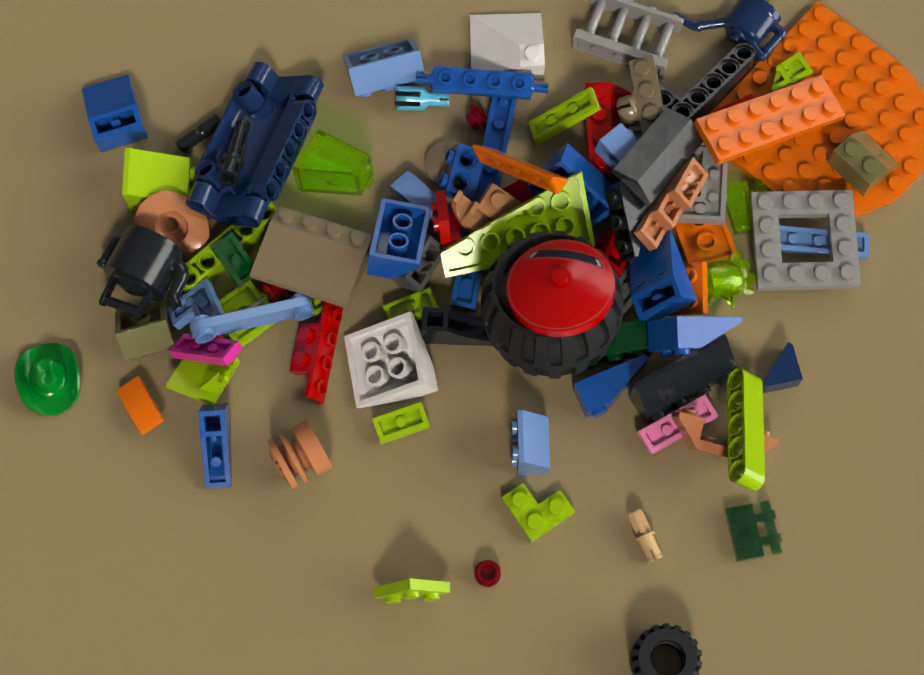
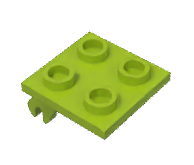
[166,357,240,406]

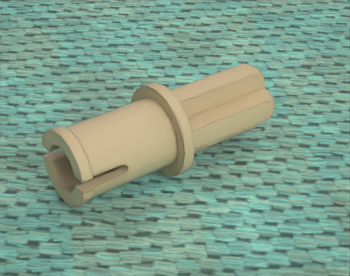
[628,509,663,563]

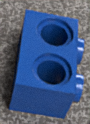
[438,143,483,201]

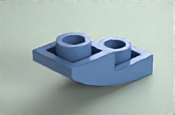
[389,170,436,219]

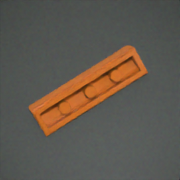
[472,144,568,194]

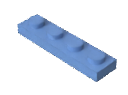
[779,225,870,260]

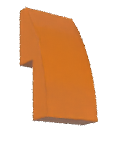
[117,376,165,435]

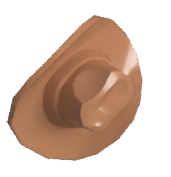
[134,190,209,260]

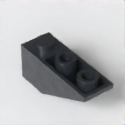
[605,181,649,263]

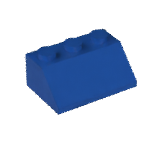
[527,143,613,227]
[367,198,432,279]

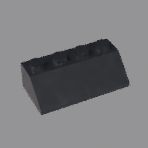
[629,334,737,424]

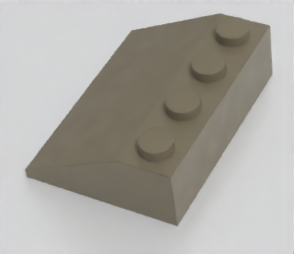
[250,205,373,308]

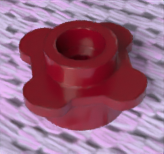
[465,104,487,131]

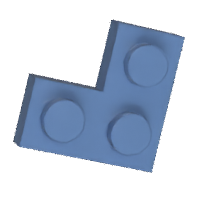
[167,278,224,330]

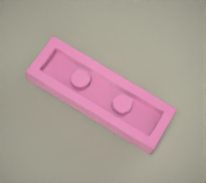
[637,394,719,456]

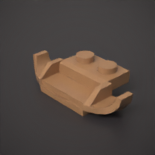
[452,183,522,233]

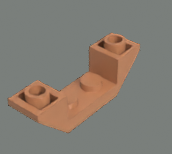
[671,408,779,459]

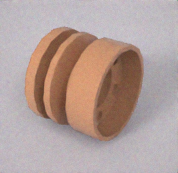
[267,420,333,490]

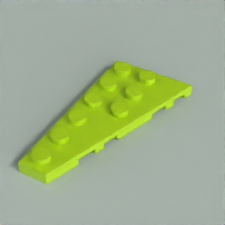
[440,170,595,278]

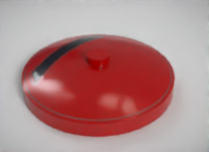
[506,239,616,337]

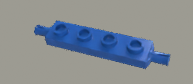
[416,66,549,100]

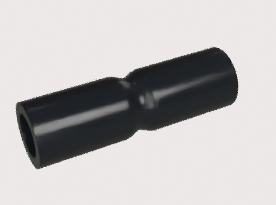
[175,114,220,154]

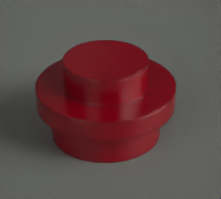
[474,560,501,587]

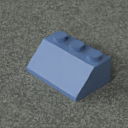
[343,38,425,97]

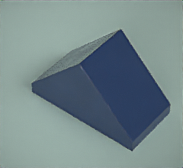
[763,342,803,394]

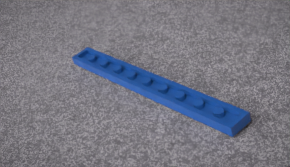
[450,97,517,312]

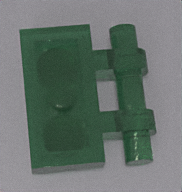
[725,500,782,562]

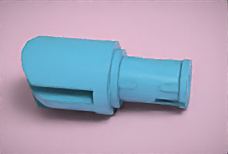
[395,86,450,111]

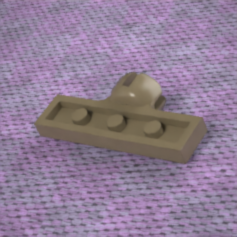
[616,55,664,134]

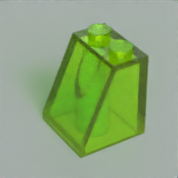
[292,129,375,196]

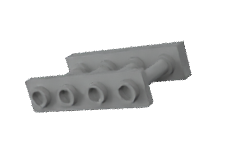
[572,0,684,79]

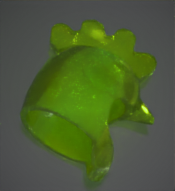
[707,252,756,309]

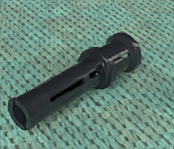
[217,119,251,186]

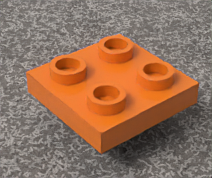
[667,261,708,317]

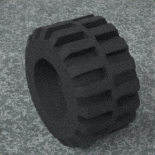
[630,623,702,675]

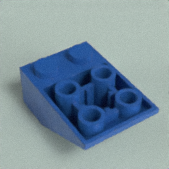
[82,74,148,153]
[629,230,697,321]

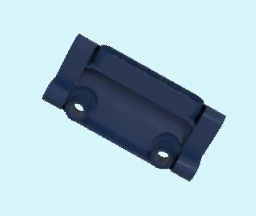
[186,62,324,228]

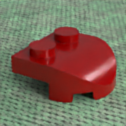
[431,190,461,249]

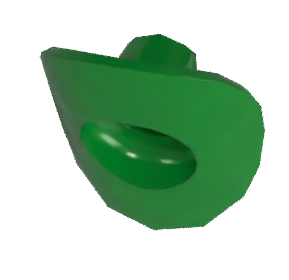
[14,343,80,416]

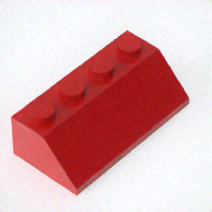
[584,82,634,184]

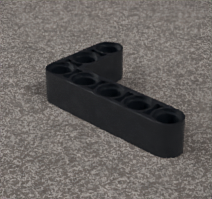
[632,43,756,123]

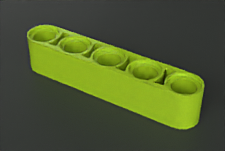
[182,202,276,294]
[727,368,765,491]

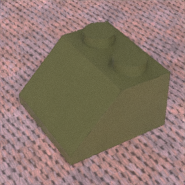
[827,131,899,197]
[115,299,175,361]

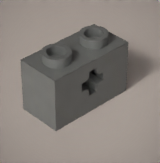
[392,235,443,292]

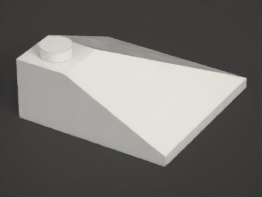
[470,13,545,80]
[344,311,438,408]

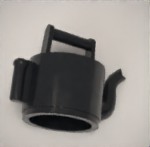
[96,225,189,319]

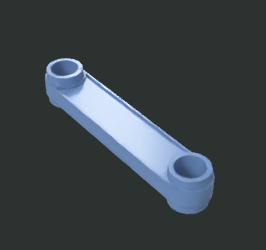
[189,293,314,343]

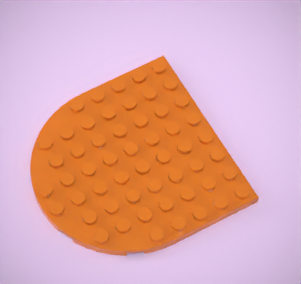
[713,1,924,216]

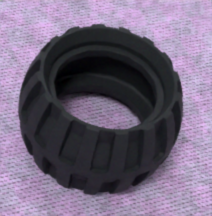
[481,231,624,379]

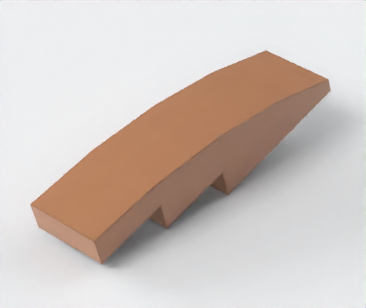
[634,157,709,251]

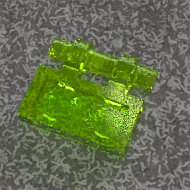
[726,179,768,235]

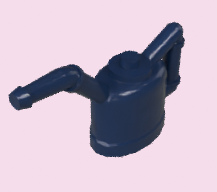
[673,0,787,62]

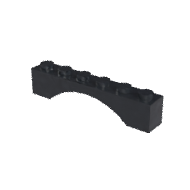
[422,307,493,346]

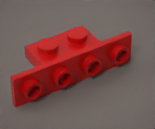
[289,301,343,404]

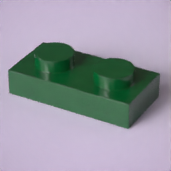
[209,231,254,287]

